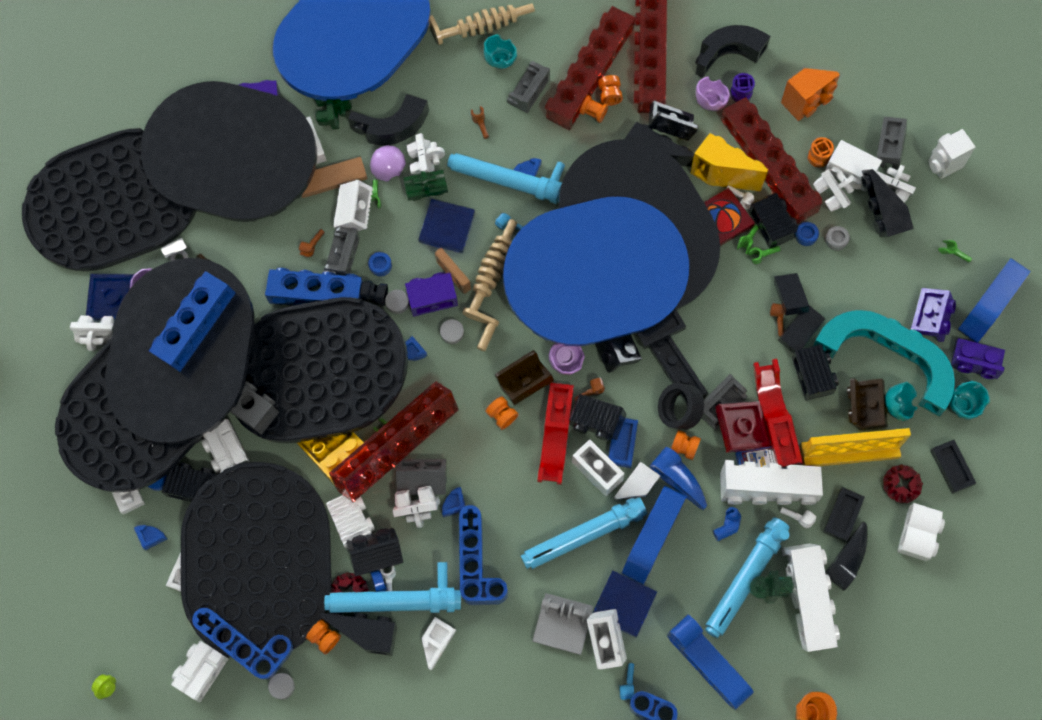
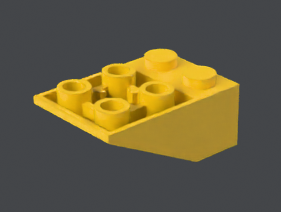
[690,133,768,191]
[297,432,378,494]

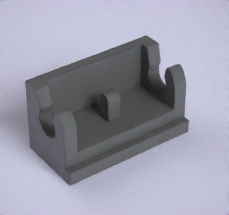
[507,61,550,113]
[877,117,907,170]
[323,227,360,276]
[701,374,748,430]
[396,459,447,495]

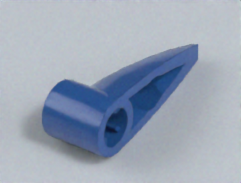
[650,447,707,510]

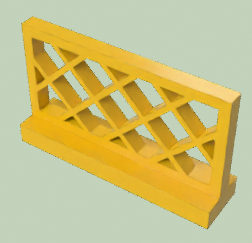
[800,428,911,467]

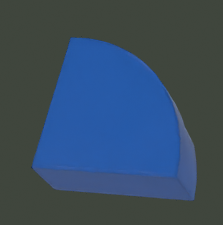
[514,158,542,177]
[405,336,428,361]
[442,487,465,517]
[134,525,168,551]

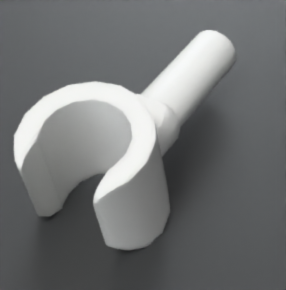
[726,185,754,210]
[780,507,816,528]
[380,566,396,591]

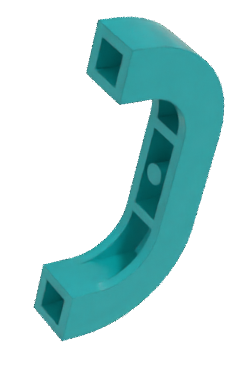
[812,310,955,417]

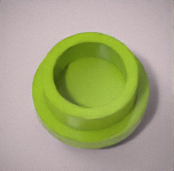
[91,674,116,700]

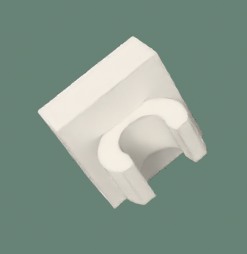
[161,238,188,261]
[112,490,145,515]

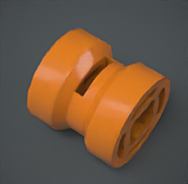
[598,75,623,106]
[808,137,834,168]
[485,396,519,430]
[671,429,701,461]
[306,619,341,655]

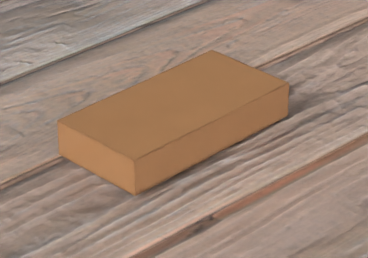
[435,248,471,294]

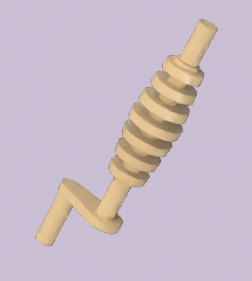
[428,3,535,45]
[462,219,517,352]

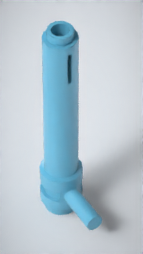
[447,153,565,204]
[521,497,647,569]
[705,517,790,639]
[325,562,461,613]

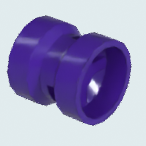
[730,73,755,104]

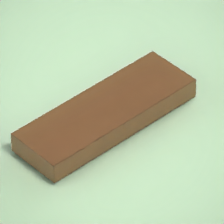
[302,157,368,198]

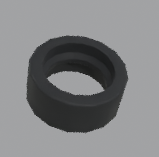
[658,383,704,430]

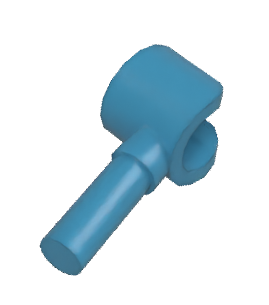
[495,213,524,231]
[619,663,635,700]

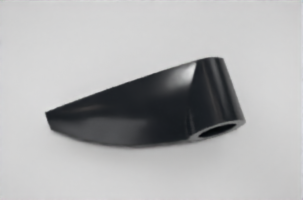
[825,521,868,591]

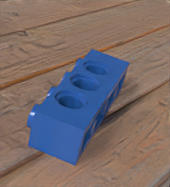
[265,268,363,306]
[149,271,236,372]

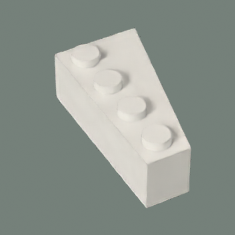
[720,460,823,505]
[781,543,840,652]

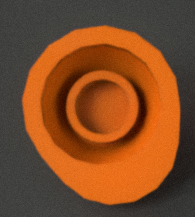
[795,692,837,720]

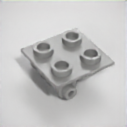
[532,593,593,655]

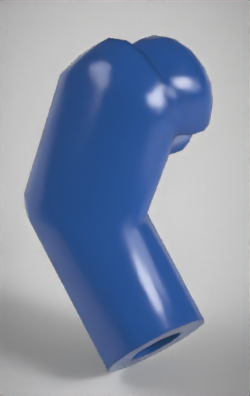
[713,507,741,541]

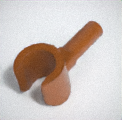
[471,106,489,139]
[299,229,325,257]
[770,303,784,337]
[574,378,605,401]

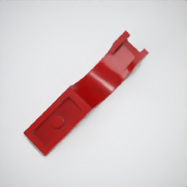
[753,358,803,468]
[537,383,574,485]

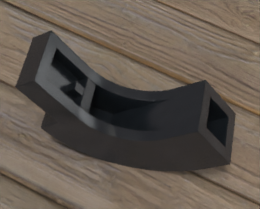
[695,25,771,78]
[348,94,429,145]

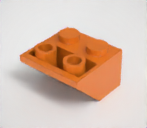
[781,68,840,121]

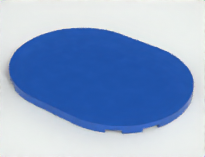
[273,0,431,101]
[503,197,689,346]

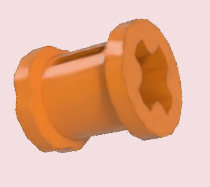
[580,95,609,123]

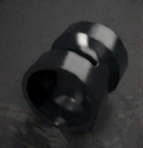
[360,280,388,307]

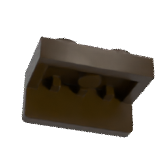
[495,350,554,406]
[847,378,888,430]

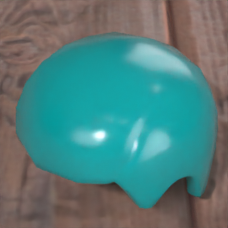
[484,34,517,69]
[950,381,990,420]
[885,382,917,421]

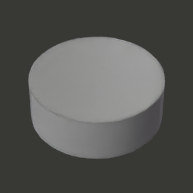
[825,226,850,251]
[385,290,409,314]
[440,320,464,344]
[268,673,295,700]

